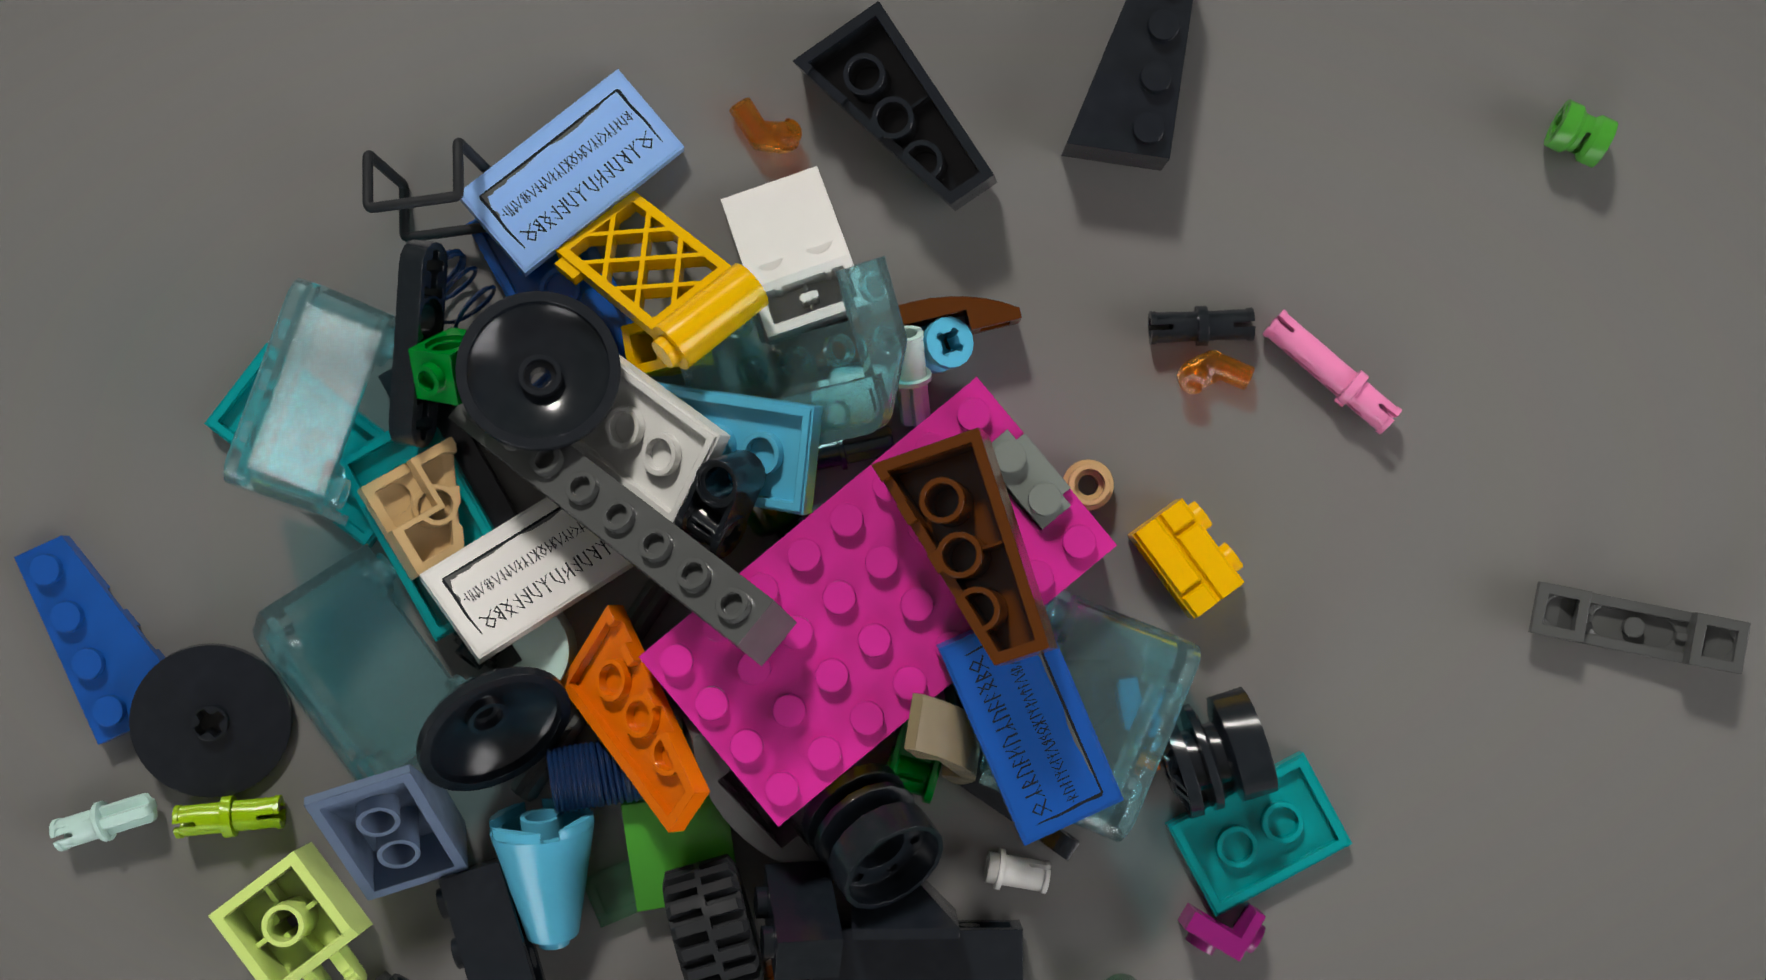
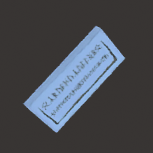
[460,69,684,277]

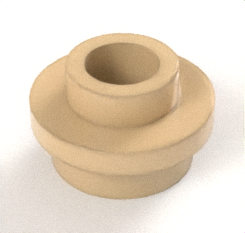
[1063,459,1114,511]

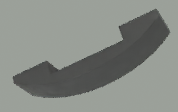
[1528,581,1751,674]
[682,714,821,863]

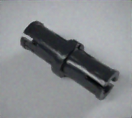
[1148,306,1256,346]

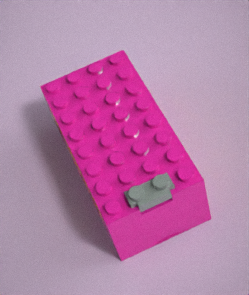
[639,377,1117,827]

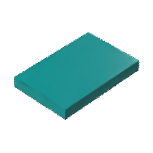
[1165,751,1352,917]

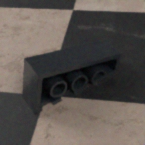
[1061,0,1193,171]
[793,1,998,211]

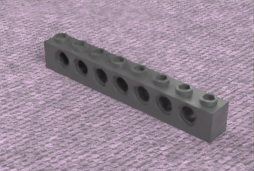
[448,403,797,667]

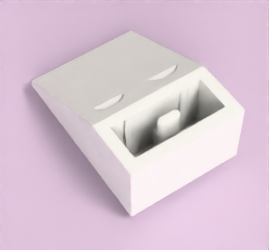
[720,166,868,344]

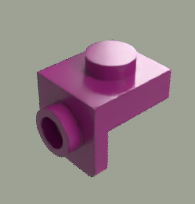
[1178,903,1266,962]

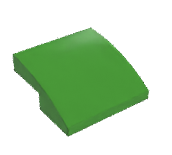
[621,795,736,912]

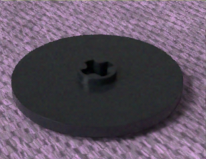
[129,643,292,798]

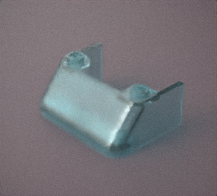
[224,278,395,526]

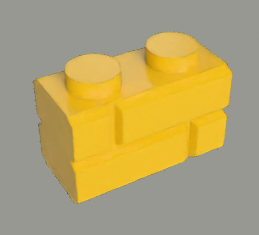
[1127,498,1244,619]

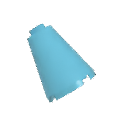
[489,798,595,950]

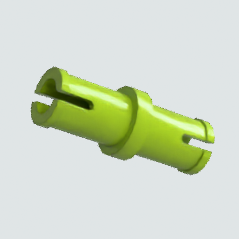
[172,795,286,839]

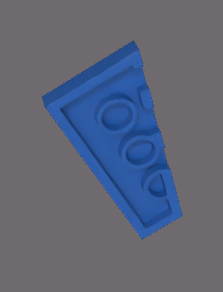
[14,535,165,745]

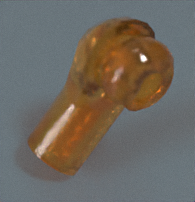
[729,97,802,154]
[1177,350,1255,395]

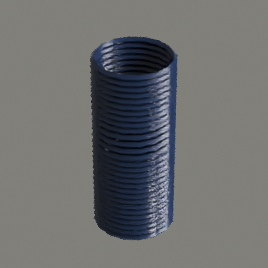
[546,729,684,815]

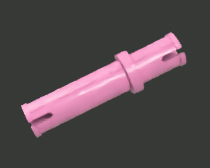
[1262,309,1402,435]

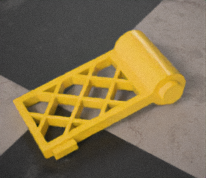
[554,191,769,370]

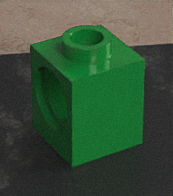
[408,327,467,405]

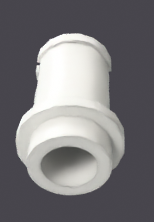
[984,848,1051,894]

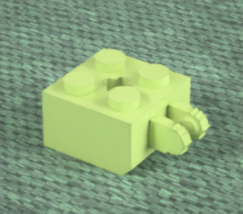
[208,842,373,980]

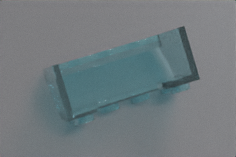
[681,256,907,445]

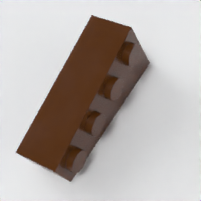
[871,427,1058,666]

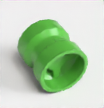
[1544,99,1618,168]

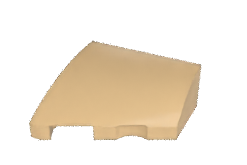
[357,436,464,581]

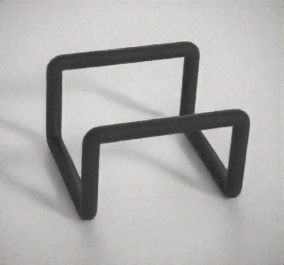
[362,137,491,242]

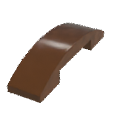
[817,296,1022,371]

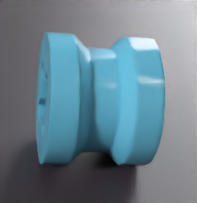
[920,316,974,374]

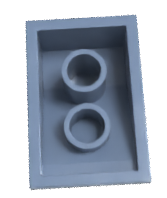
[304,764,469,901]

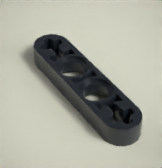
[389,239,448,448]

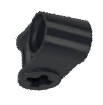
[675,450,766,559]

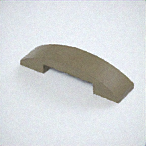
[904,693,980,785]

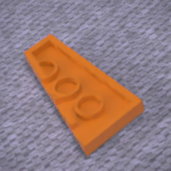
[561,605,710,833]

